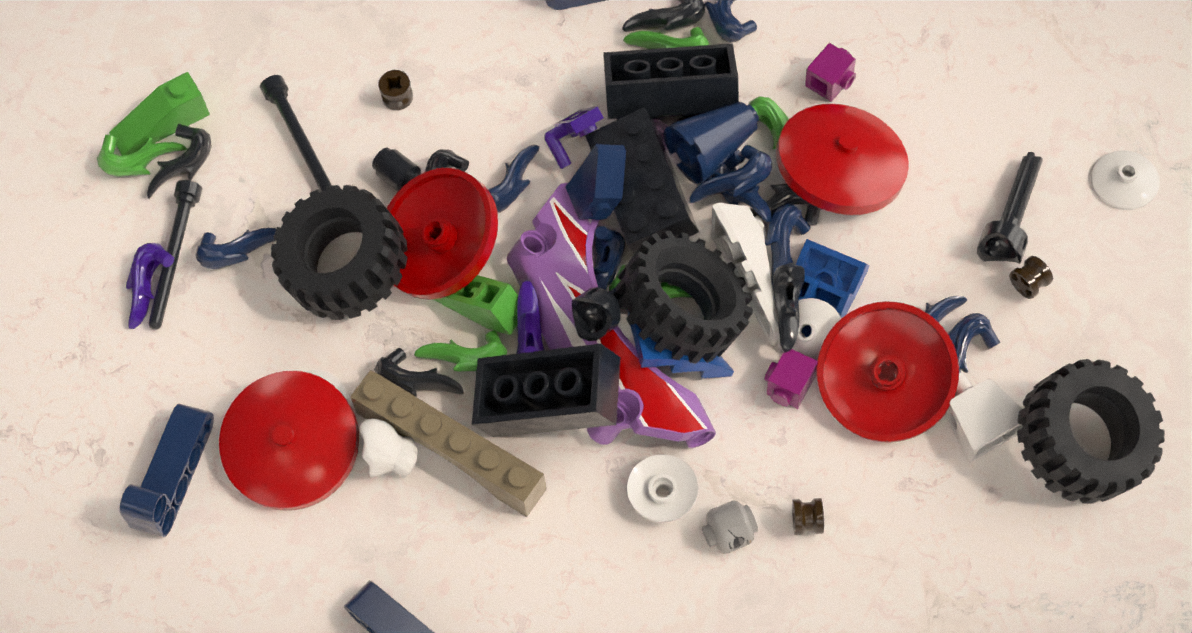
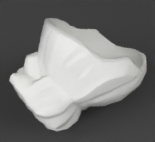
[359,419,418,478]

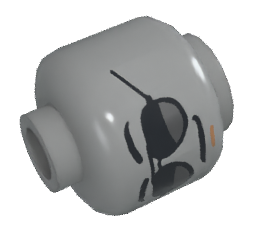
[702,500,758,554]

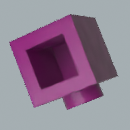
[805,42,856,102]
[764,349,818,409]

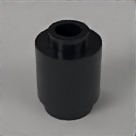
[372,147,421,191]

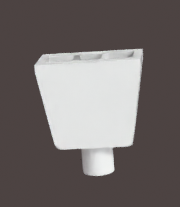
[945,373,1022,463]

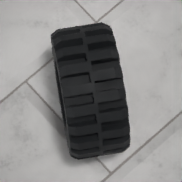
[271,185,408,320]
[1017,359,1165,504]

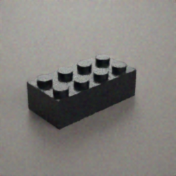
[603,43,739,120]
[585,107,699,254]
[471,343,621,437]

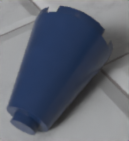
[663,102,759,184]

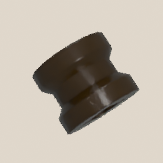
[378,70,413,110]
[1009,255,1054,299]
[792,498,824,535]

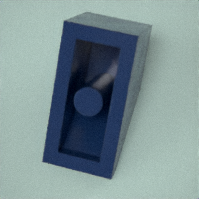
[565,144,626,220]

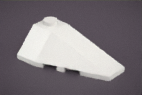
[712,203,779,346]

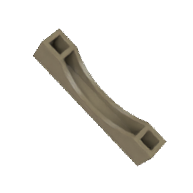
[350,370,547,517]

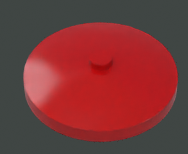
[776,104,909,215]
[387,168,498,300]
[817,301,959,443]
[219,371,359,511]

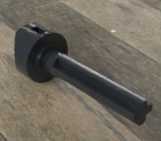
[977,152,1043,264]
[572,287,623,341]

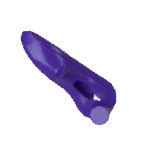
[126,243,174,329]
[516,280,545,354]

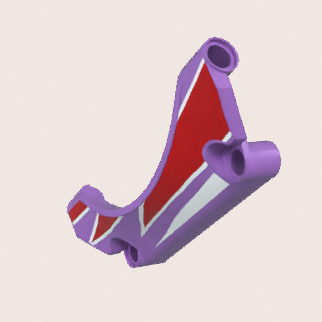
[507,183,716,448]

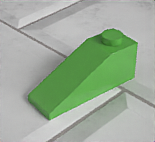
[109,71,210,156]
[433,275,518,335]

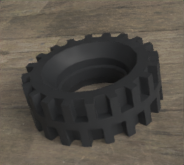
[616,231,753,364]

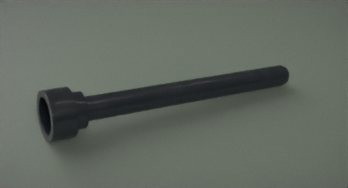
[260,75,332,192]
[148,180,202,330]

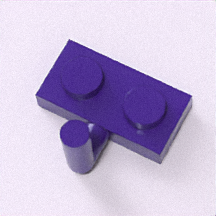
[544,106,604,169]

